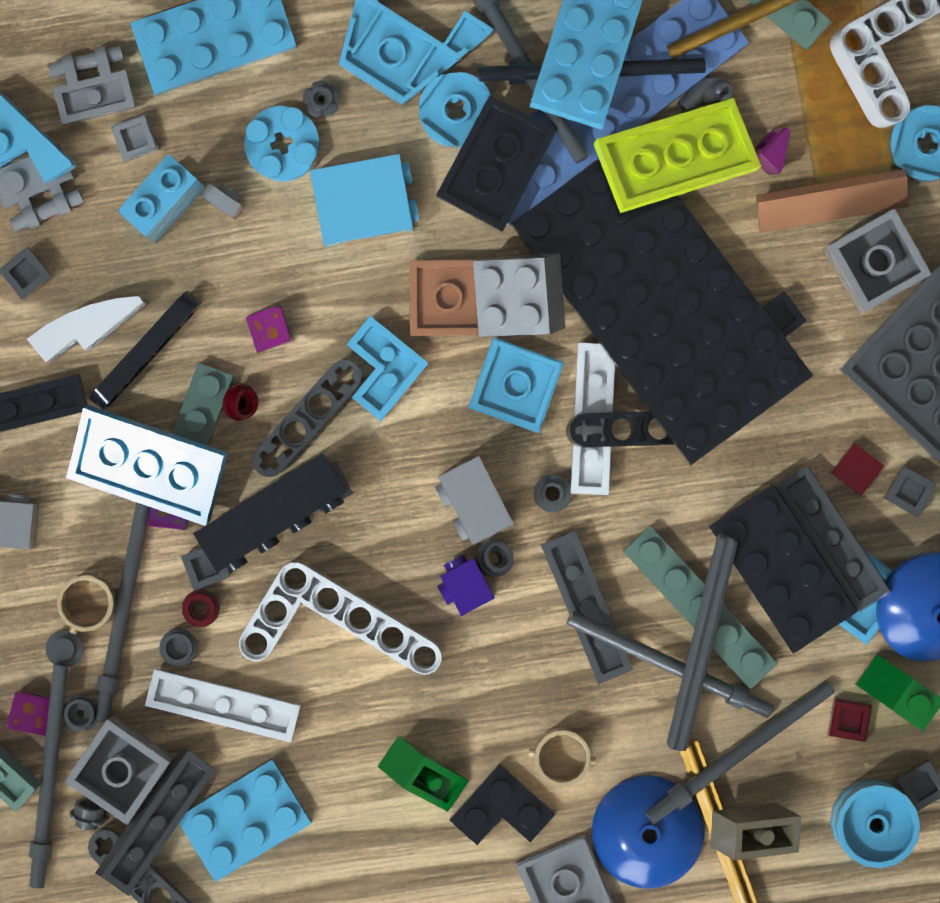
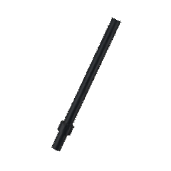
[478,58,706,84]

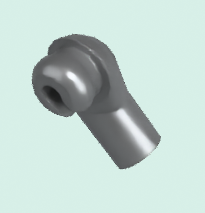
[677,78,733,113]

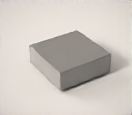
[111,113,160,163]

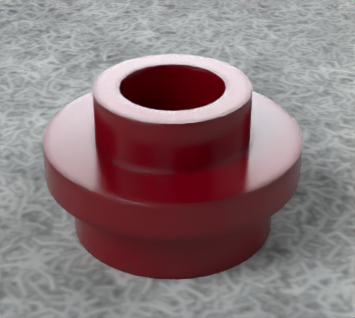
[223,383,259,421]
[182,590,220,627]

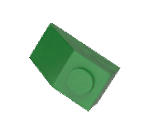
[855,654,940,732]
[377,735,469,812]

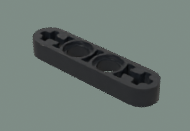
[89,290,202,411]
[566,411,674,448]

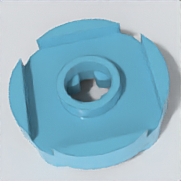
[419,72,491,149]
[889,105,940,182]
[244,106,320,182]

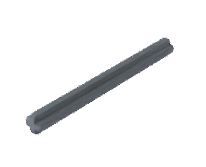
[667,534,738,751]

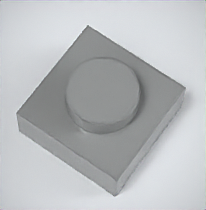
[201,183,244,220]

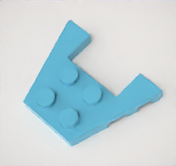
[339,0,493,106]
[0,91,77,183]

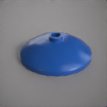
[876,552,940,662]
[592,775,704,888]

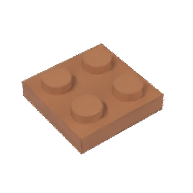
[409,260,479,336]

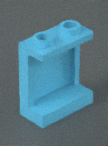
[310,154,419,248]
[118,155,205,243]

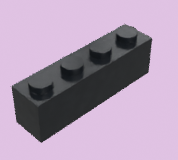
[193,453,348,574]

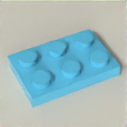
[179,758,312,882]

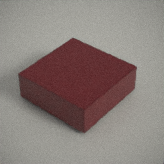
[830,443,884,496]
[827,698,872,742]

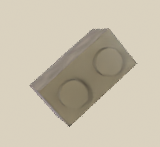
[710,803,801,860]

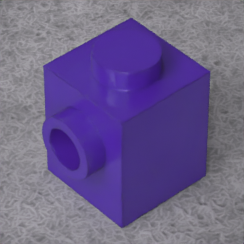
[437,555,495,616]

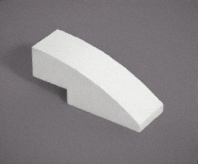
[27,296,147,363]

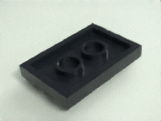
[436,95,556,232]

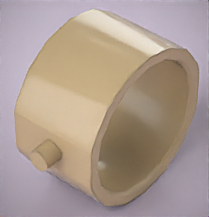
[57,571,117,635]
[528,727,596,786]

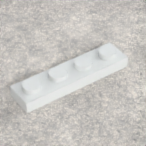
[571,343,615,495]
[145,668,301,743]

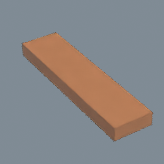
[756,169,908,233]

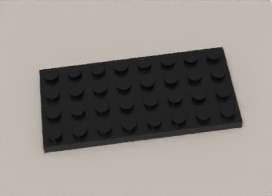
[511,160,813,466]

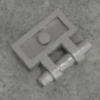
[48,46,137,126]
[0,144,84,232]

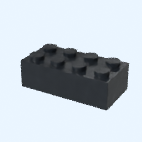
[709,484,858,654]

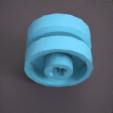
[830,779,920,869]

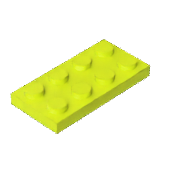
[593,98,761,213]

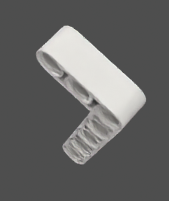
[830,0,940,128]
[239,561,442,675]

